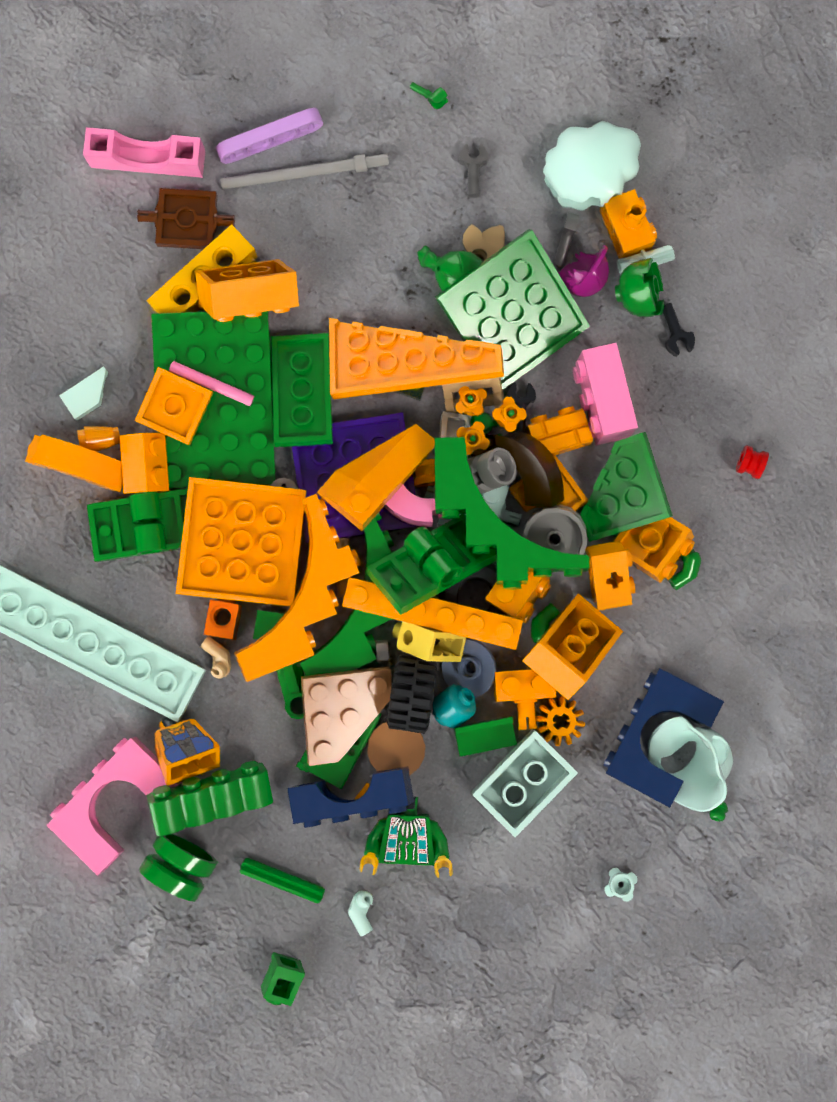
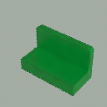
[454,716,517,757]

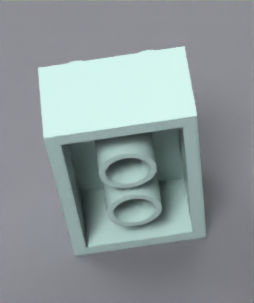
[471,729,578,837]

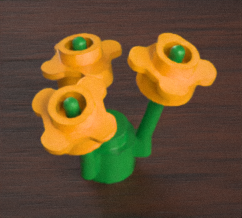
[455,386,527,455]

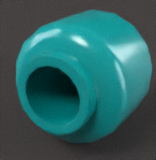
[433,684,476,728]

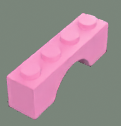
[83,127,205,178]

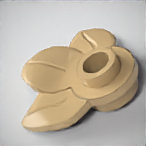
[463,224,505,261]

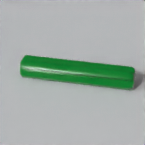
[240,858,325,904]

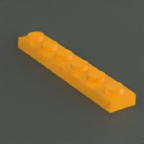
[342,577,524,650]

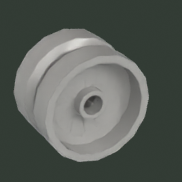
[522,503,587,555]

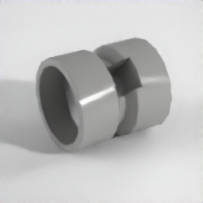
[467,447,517,494]

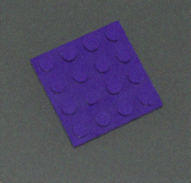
[292,412,420,544]

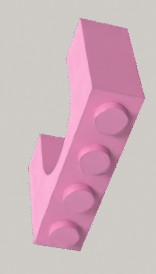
[46,737,182,876]

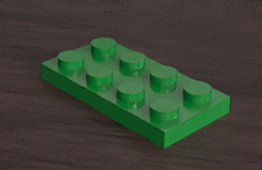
[271,333,333,447]

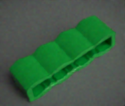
[146,761,273,836]

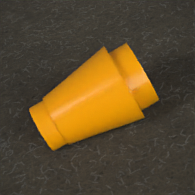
[77,426,120,452]

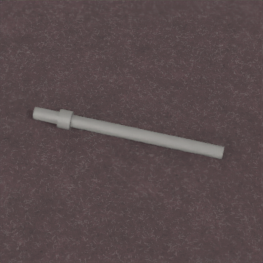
[220,153,389,190]

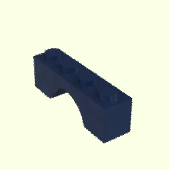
[287,766,414,828]

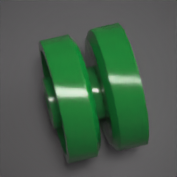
[139,834,218,902]

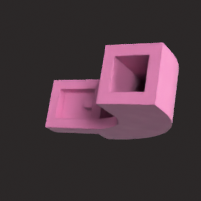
[384,484,444,527]

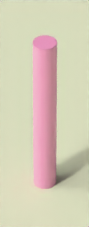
[169,361,255,406]

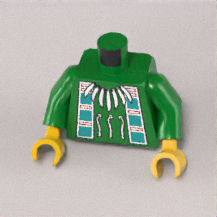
[359,796,453,878]

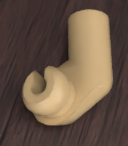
[200,636,231,679]

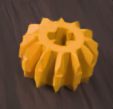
[536,696,585,746]

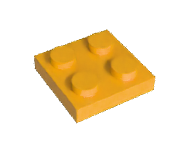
[134,367,214,445]

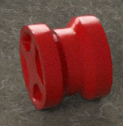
[736,445,769,480]

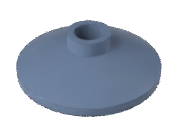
[442,639,496,697]

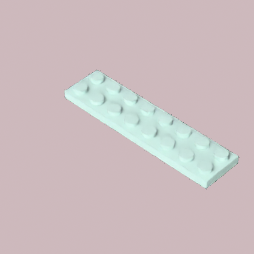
[0,565,206,722]

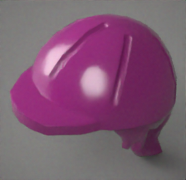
[558,245,609,297]

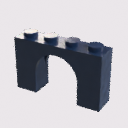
[603,668,724,808]

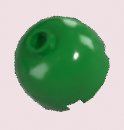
[615,258,664,317]

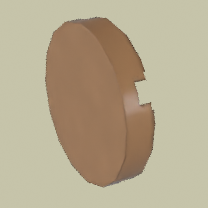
[367,722,425,775]

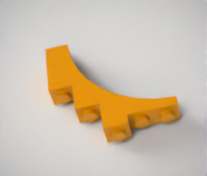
[234,494,361,682]

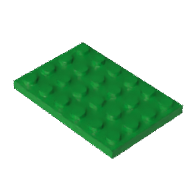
[151,311,276,488]

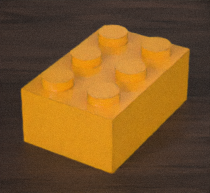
[195,259,299,322]
[522,593,623,700]

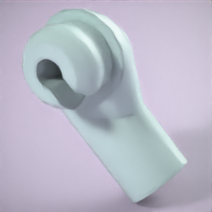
[348,891,373,937]

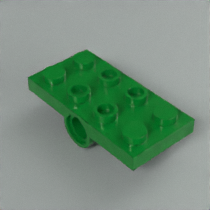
[87,488,188,562]
[367,514,496,615]

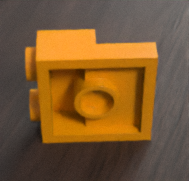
[613,517,695,583]

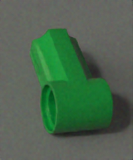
[276,661,304,719]

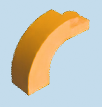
[25,435,123,492]

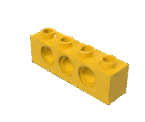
[146,224,258,314]

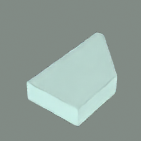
[59,366,108,421]

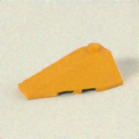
[317,424,435,531]

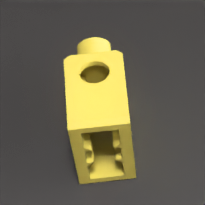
[392,622,467,662]

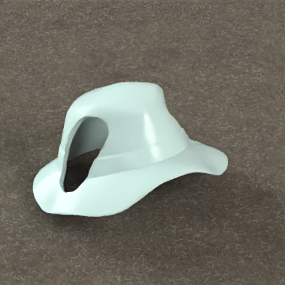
[648,717,733,812]

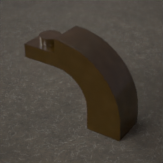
[471,430,564,508]

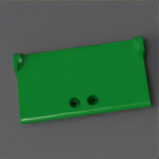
[296,713,382,789]

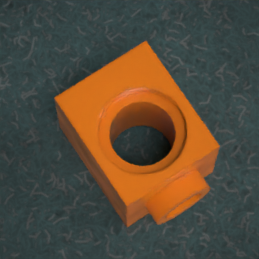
[204,599,242,640]

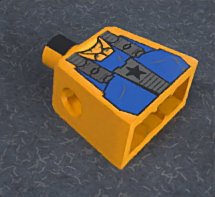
[154,717,220,786]

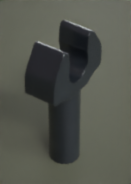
[663,303,695,357]
[507,382,536,433]

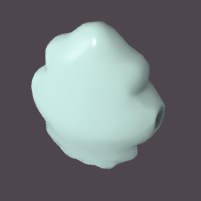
[543,121,641,211]

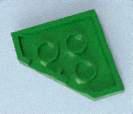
[580,432,673,542]

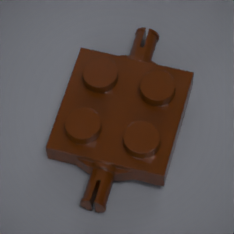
[137,188,235,249]

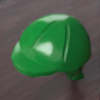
[417,246,483,291]

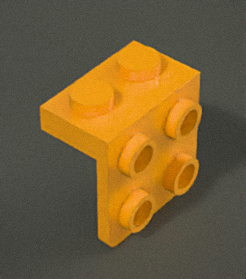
[485,572,551,624]

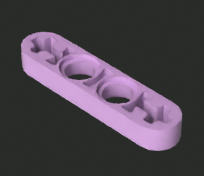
[216,108,323,164]

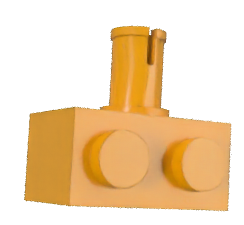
[599,189,657,259]
[494,669,556,730]

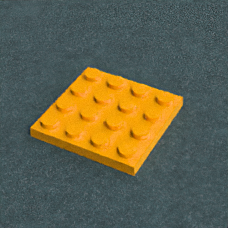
[175,477,307,606]

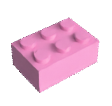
[573,342,638,446]

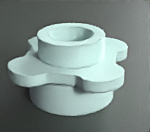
[604,868,637,902]

